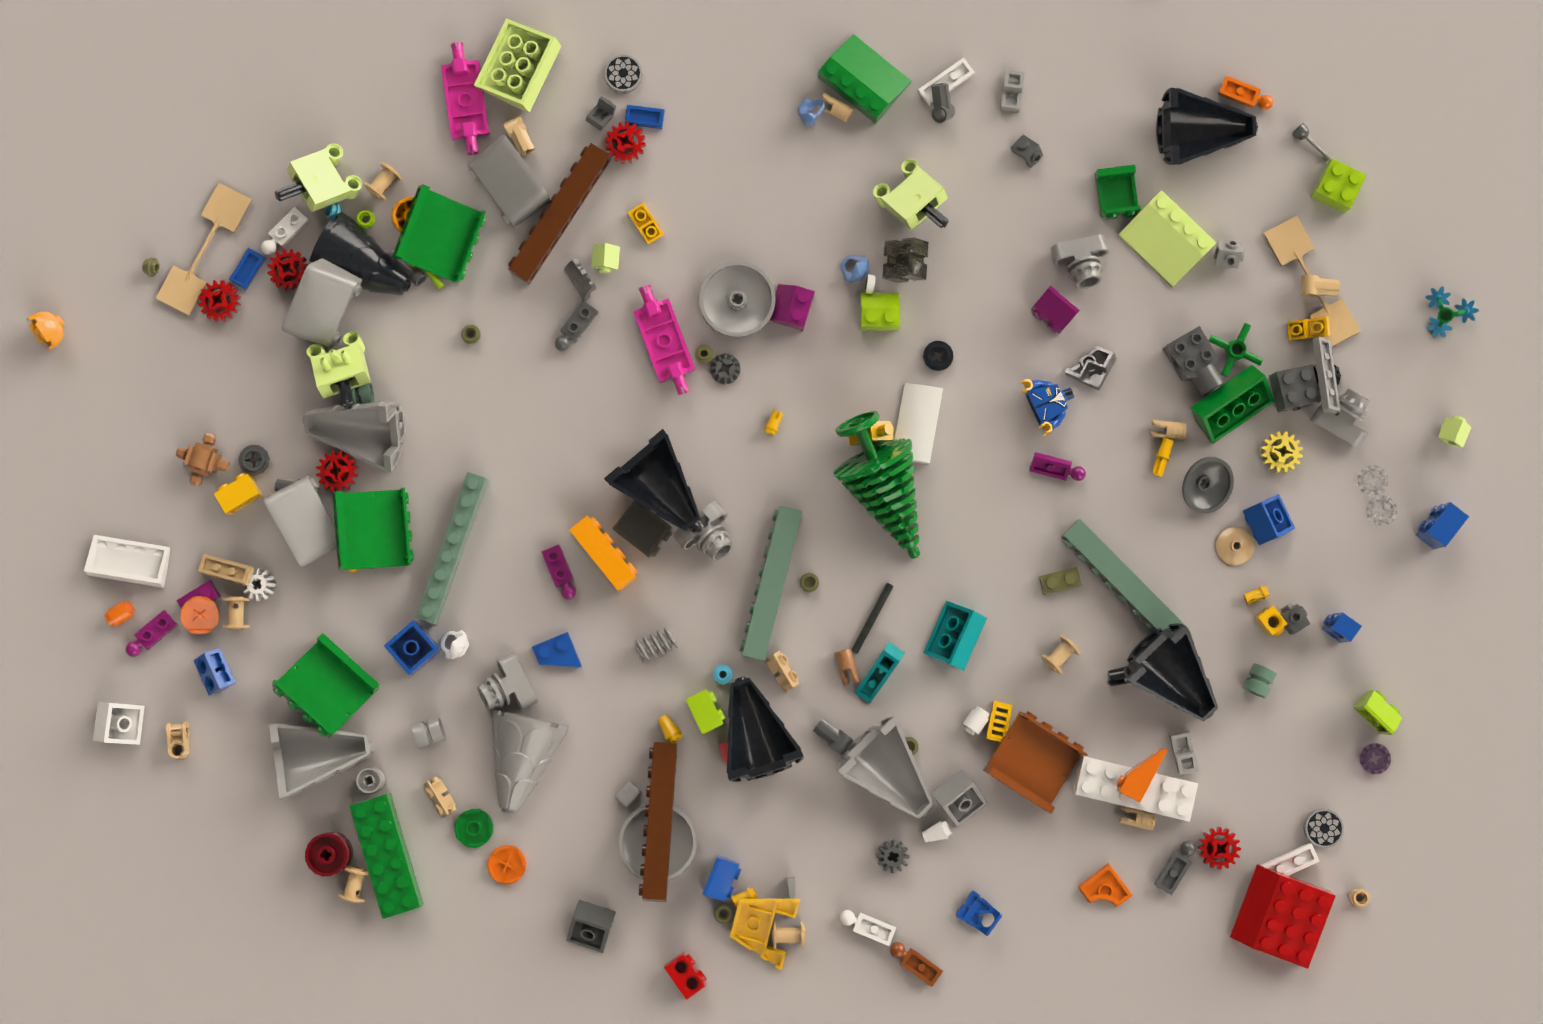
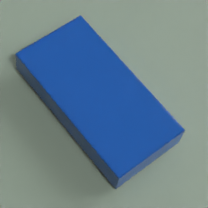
[625,105,665,129]
[229,248,266,290]

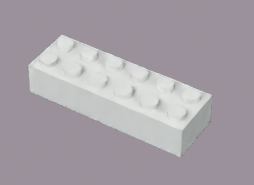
[1072,756,1198,822]

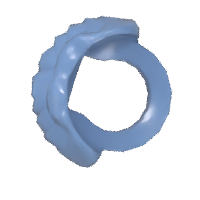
[798,98,825,126]
[841,255,869,282]

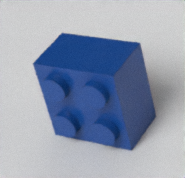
[1416,502,1469,550]
[384,620,442,675]

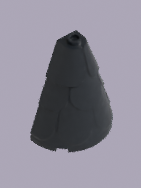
[1156,88,1258,165]
[309,212,411,295]
[604,429,701,532]
[1124,623,1218,721]
[727,677,804,782]

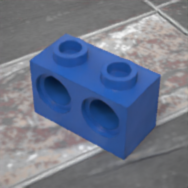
[1322,612,1362,643]
[193,648,235,695]

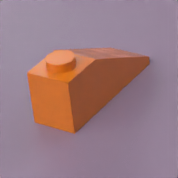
[1116,748,1168,802]

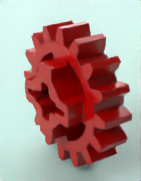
[605,122,646,164]
[267,249,308,291]
[198,280,241,322]
[316,451,359,492]
[1197,827,1241,870]

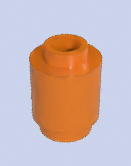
[104,600,135,627]

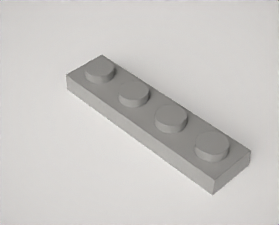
[1313,337,1341,414]

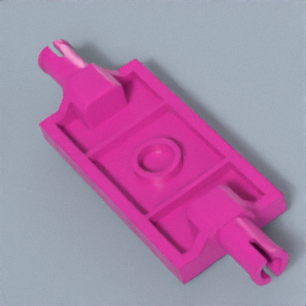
[441,42,490,155]
[633,285,695,395]

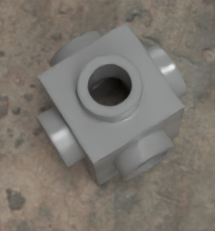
[1214,240,1244,269]

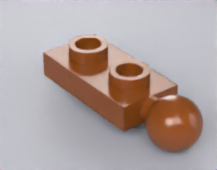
[890,942,943,987]

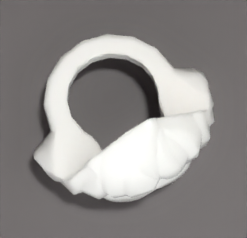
[441,630,469,659]

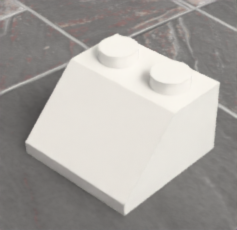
[93,702,145,745]

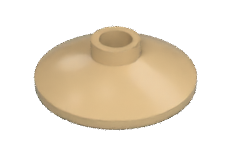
[1215,527,1254,566]

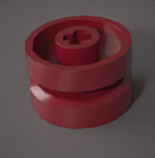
[305,832,353,877]

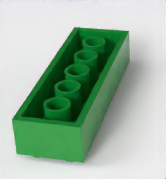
[349,793,424,919]

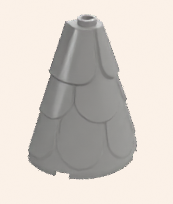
[302,401,405,473]
[492,709,569,814]
[836,717,933,819]
[269,723,374,800]

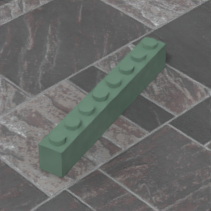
[415,472,489,625]
[739,506,802,661]
[1061,519,1189,632]

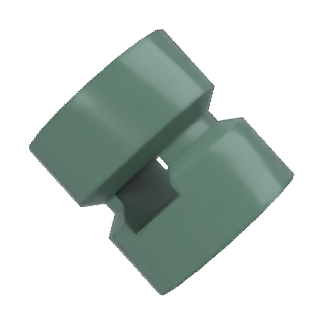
[351,383,374,404]
[1242,663,1277,698]

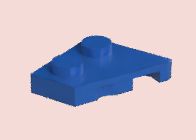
[532,632,582,667]

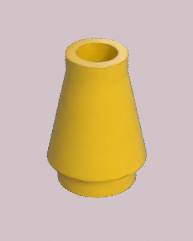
[657,714,683,743]

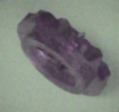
[1359,743,1391,774]

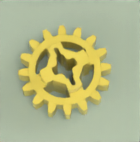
[1260,431,1303,473]

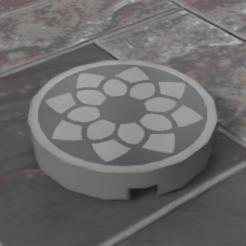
[605,55,642,93]
[1304,809,1344,848]

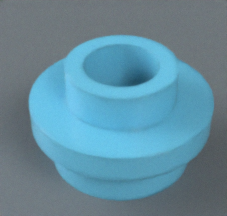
[324,203,341,221]
[713,665,733,684]

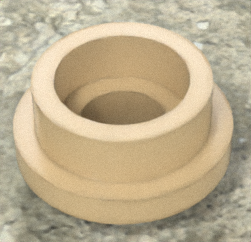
[1350,888,1370,908]

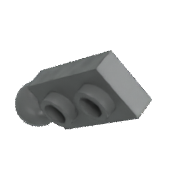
[555,300,599,351]
[1154,841,1196,895]

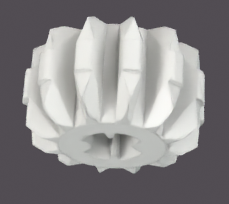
[242,568,276,601]

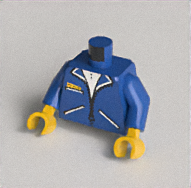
[1019,379,1074,436]

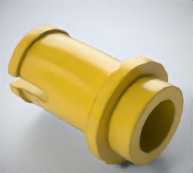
[764,410,784,436]
[1243,585,1270,605]
[731,887,758,908]

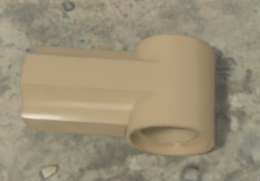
[503,116,535,156]
[1300,275,1340,297]

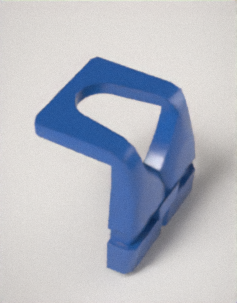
[956,891,1002,936]

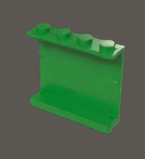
[392,184,486,283]
[332,488,414,571]
[272,633,380,739]

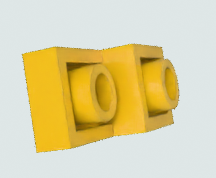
[627,202,664,244]
[1287,317,1331,340]

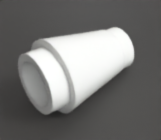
[922,820,952,843]

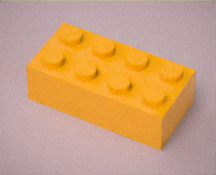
[569,515,638,592]

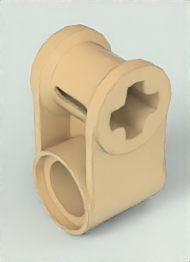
[166,721,190,759]

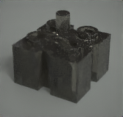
[882,237,929,283]

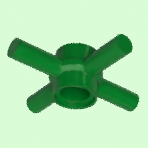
[1209,323,1263,377]

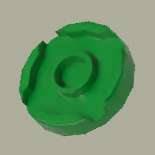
[454,809,494,848]

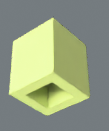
[591,243,620,273]
[1438,416,1471,448]

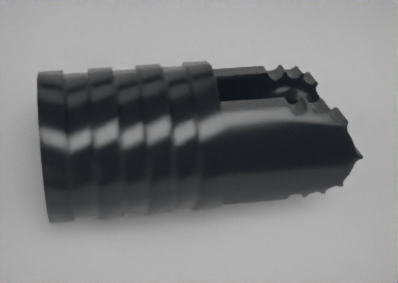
[1107,666,1131,686]

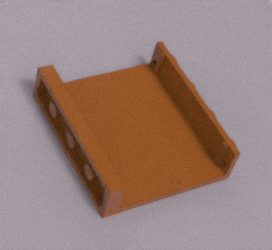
[983,711,1088,814]

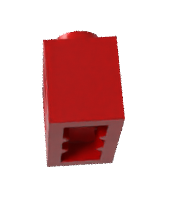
[664,952,707,1000]

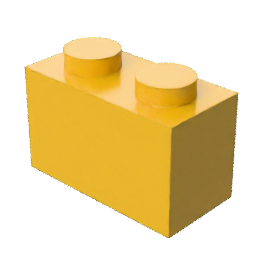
[214,473,263,515]

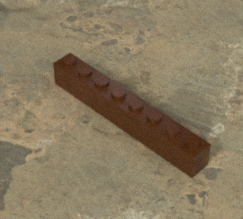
[508,143,611,285]
[639,742,677,902]

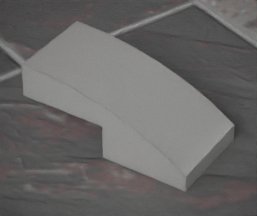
[1000,70,1025,113]
[1169,730,1199,775]
[782,876,795,919]

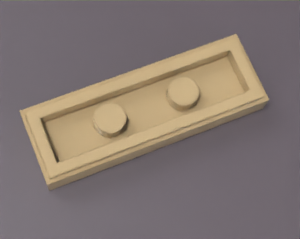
[197,554,254,586]

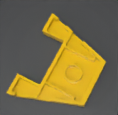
[730,899,801,970]

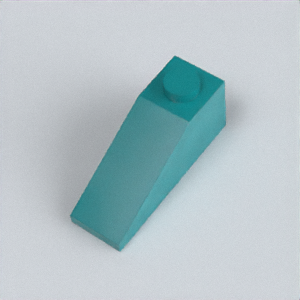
[854,642,905,704]

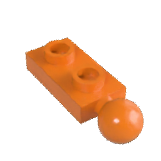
[1218,76,1273,110]

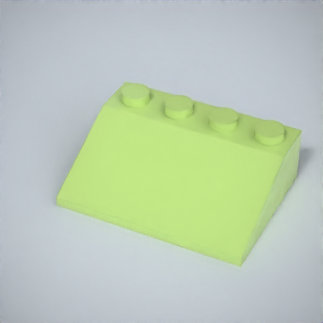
[474,18,561,113]
[1119,190,1216,287]

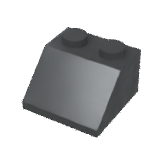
[566,900,616,953]

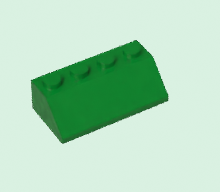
[1190,365,1275,444]

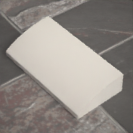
[894,383,943,465]
[84,535,170,588]

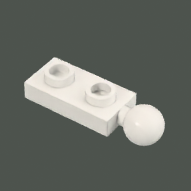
[261,207,309,255]
[840,910,896,946]

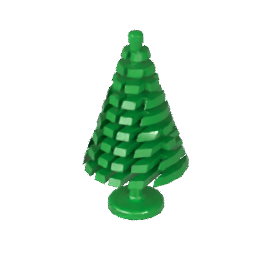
[834,411,920,559]

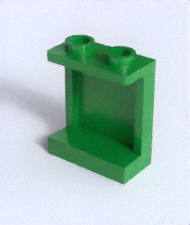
[1095,165,1141,220]

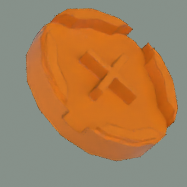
[180,596,220,635]
[487,845,527,884]

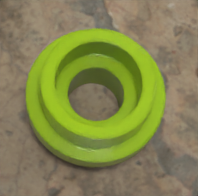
[356,210,376,229]

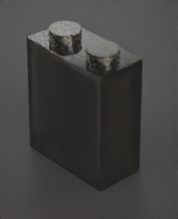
[612,501,673,558]

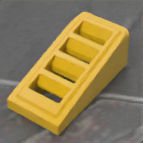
[985,701,1013,742]

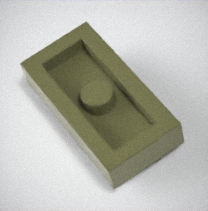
[1039,567,1082,595]

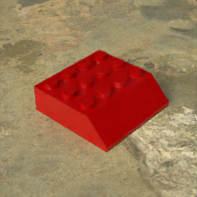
[1229,864,1336,969]

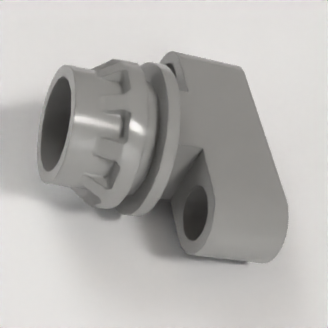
[1051,235,1109,289]
[1311,388,1370,448]
[673,501,733,561]
[477,653,538,710]

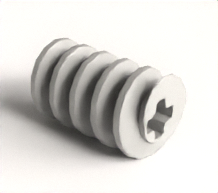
[635,627,678,663]

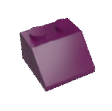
[769,284,815,331]
[1031,285,1080,334]

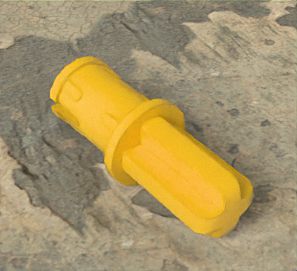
[1152,438,1174,477]

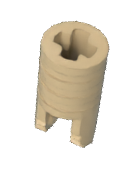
[817,93,854,123]
[1149,420,1186,440]
[1118,806,1156,831]

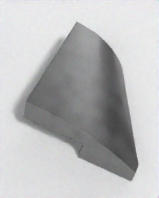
[564,258,596,301]
[1065,346,1117,391]

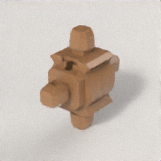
[176,433,230,486]

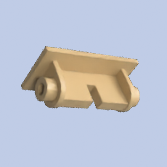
[766,651,800,692]
[424,777,457,818]

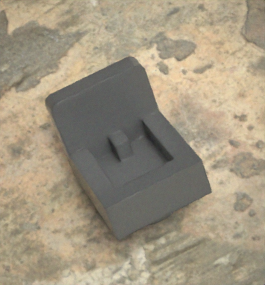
[585,96,616,131]
[1010,134,1043,168]

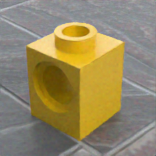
[1254,606,1288,636]

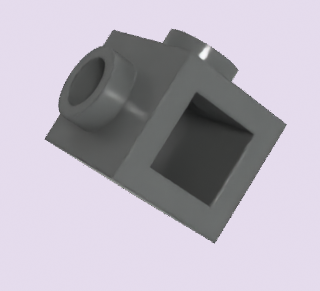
[1280,603,1310,634]

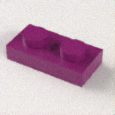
[176,580,221,608]

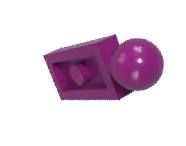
[1029,452,1086,481]
[541,544,576,600]
[125,610,178,657]

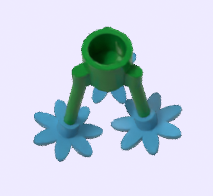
[1425,286,1479,338]

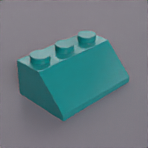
[923,601,987,671]

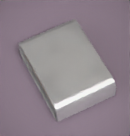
[615,781,641,807]

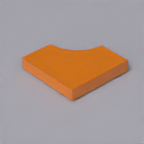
[1078,864,1133,907]

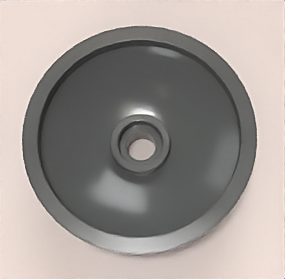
[1182,457,1234,513]

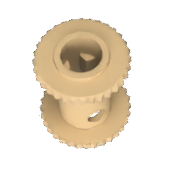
[364,162,402,201]
[222,597,250,630]
[1041,635,1080,674]
[337,866,370,903]
[772,921,805,949]

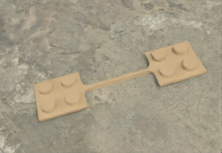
[155,182,252,316]
[1263,216,1361,347]

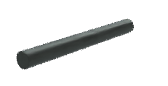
[851,583,894,654]

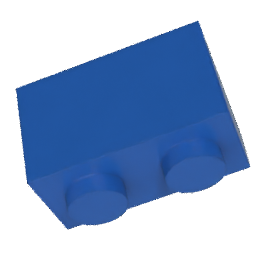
[1243,494,1295,545]
[702,855,741,902]

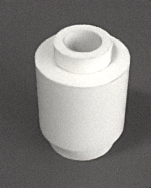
[963,706,990,736]

